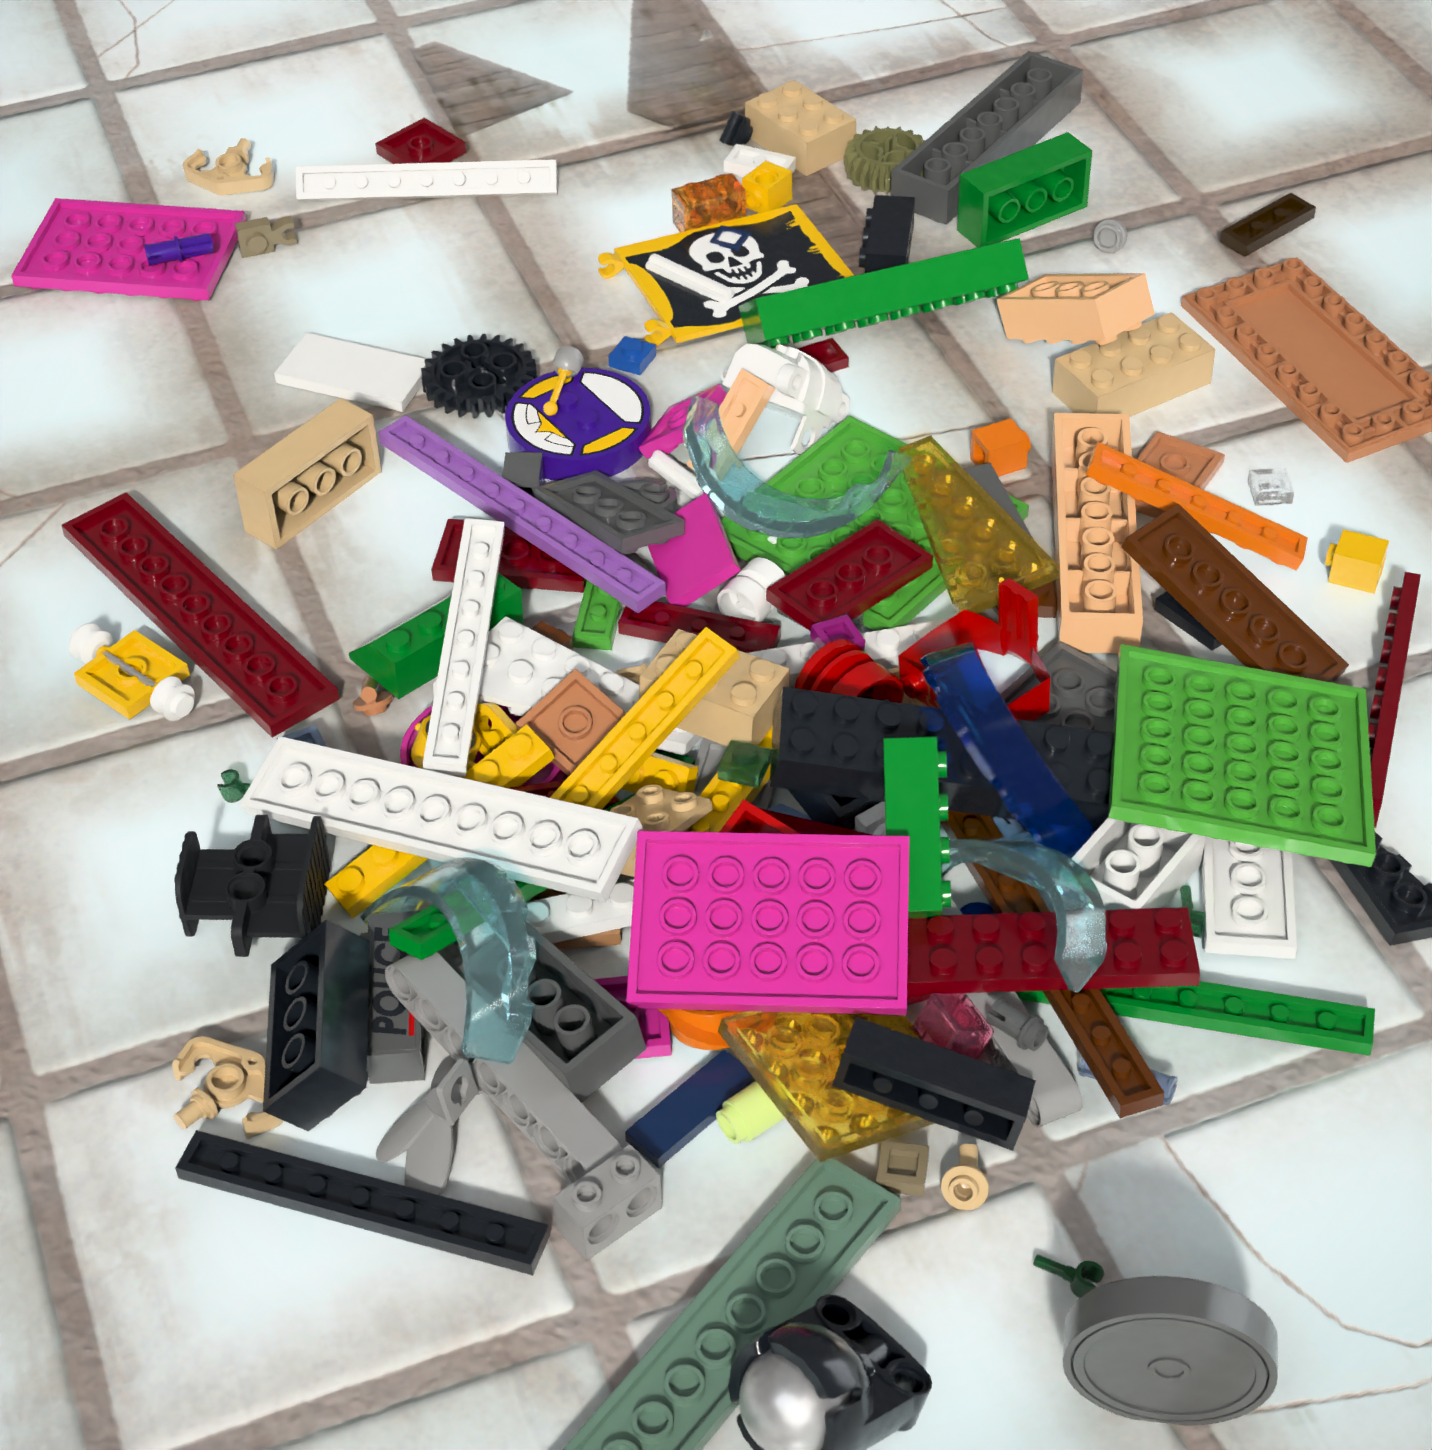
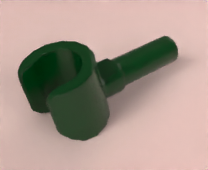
[1033,1254,1104,1298]

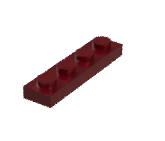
[618,601,781,653]

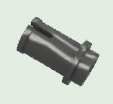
[986,997,1048,1051]

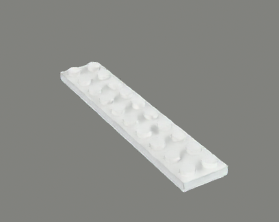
[239,736,643,902]

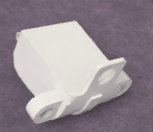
[721,344,850,455]

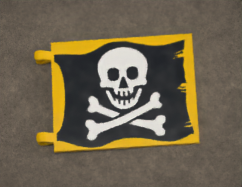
[598,204,854,346]

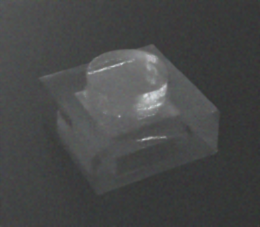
[1247,468,1294,506]

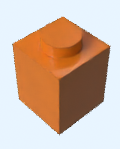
[970,418,1031,477]

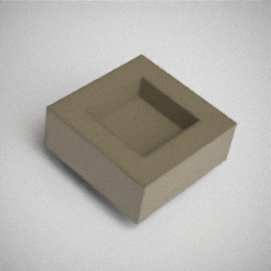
[876,1140,929,1197]

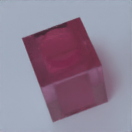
[911,993,994,1060]

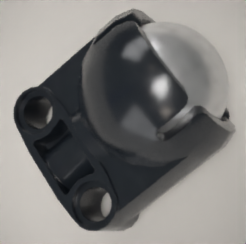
[728,1294,933,1450]

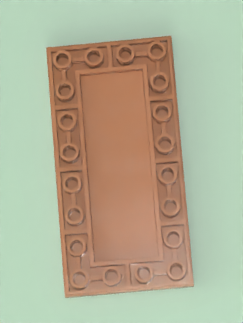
[1181,257,1432,463]

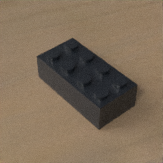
[263,919,371,1131]

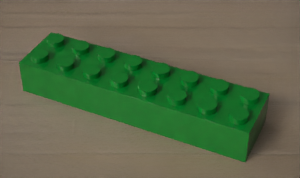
[739,238,1029,348]

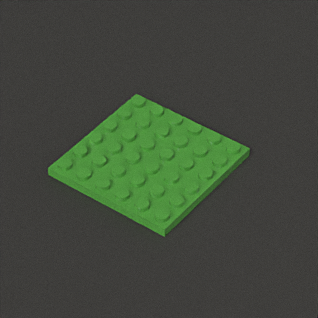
[720,416,1029,631]
[1108,644,1376,867]

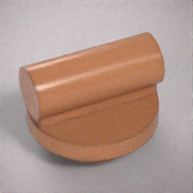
[353,676,393,716]

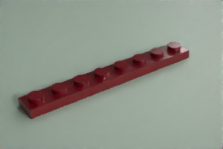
[1368,572,1421,828]

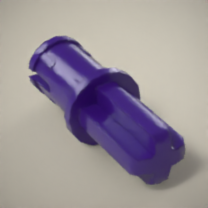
[144,233,214,266]

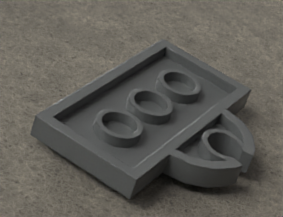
[535,470,685,554]

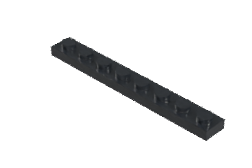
[175,1130,550,1276]

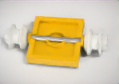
[68,623,195,721]

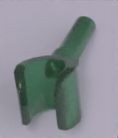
[217,769,251,803]
[1180,885,1206,938]

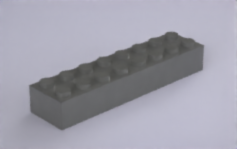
[891,51,1083,225]

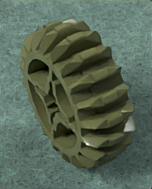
[844,126,925,195]

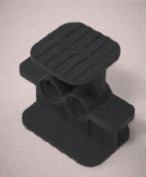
[174,815,330,957]

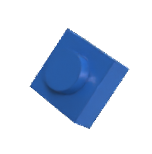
[608,336,656,376]

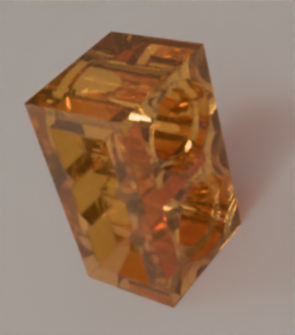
[671,173,746,232]

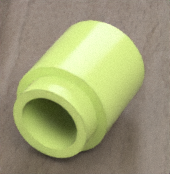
[716,1078,788,1144]

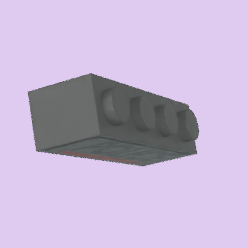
[360,910,425,1084]

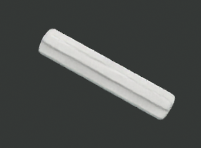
[646,254,735,303]

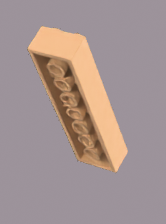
[1051,413,1143,654]

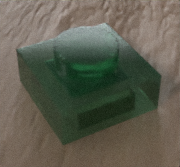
[718,740,771,788]

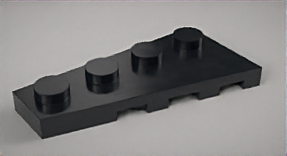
[1329,832,1432,946]

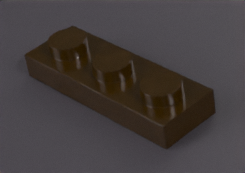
[1220,193,1316,257]

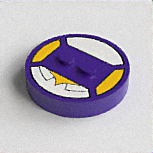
[505,368,651,481]

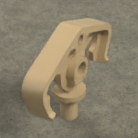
[183,138,274,195]
[172,1036,283,1139]

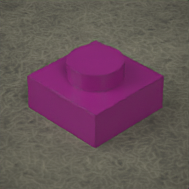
[810,615,866,651]

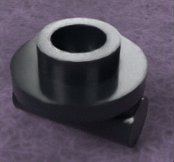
[719,110,753,147]

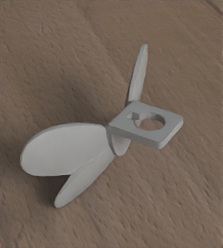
[376,1055,485,1195]

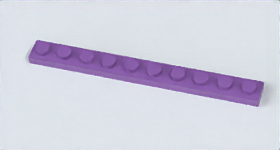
[378,415,666,613]

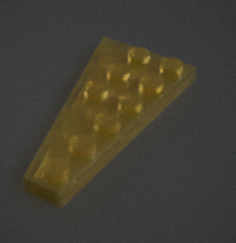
[898,435,1060,615]

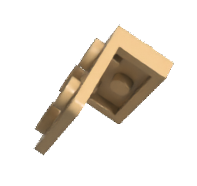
[610,785,713,877]

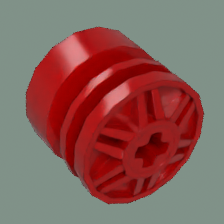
[794,639,904,703]

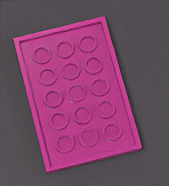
[11,198,246,301]
[626,831,909,1015]

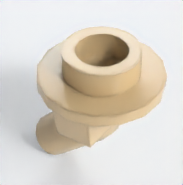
[941,1144,989,1211]

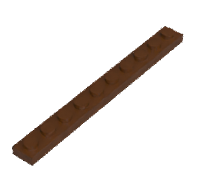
[940,811,1164,1118]

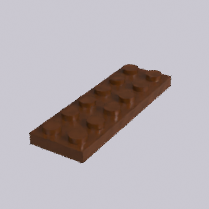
[1121,504,1349,682]

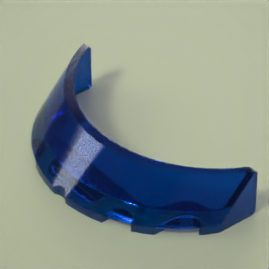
[919,640,1096,869]

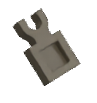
[234,215,297,258]

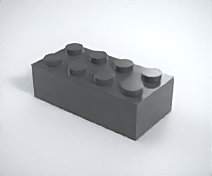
[455,917,647,1103]

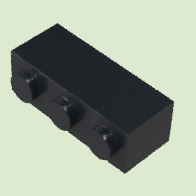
[859,195,915,273]

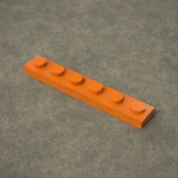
[1085,442,1308,571]

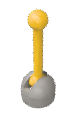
[543,346,584,416]

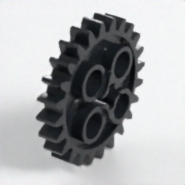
[421,334,537,419]

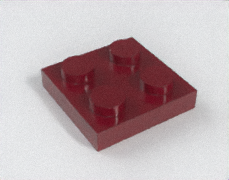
[375,117,466,164]

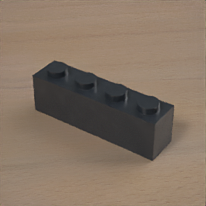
[832,1017,1036,1151]

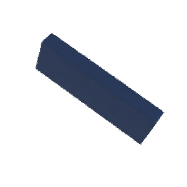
[625,1049,757,1168]

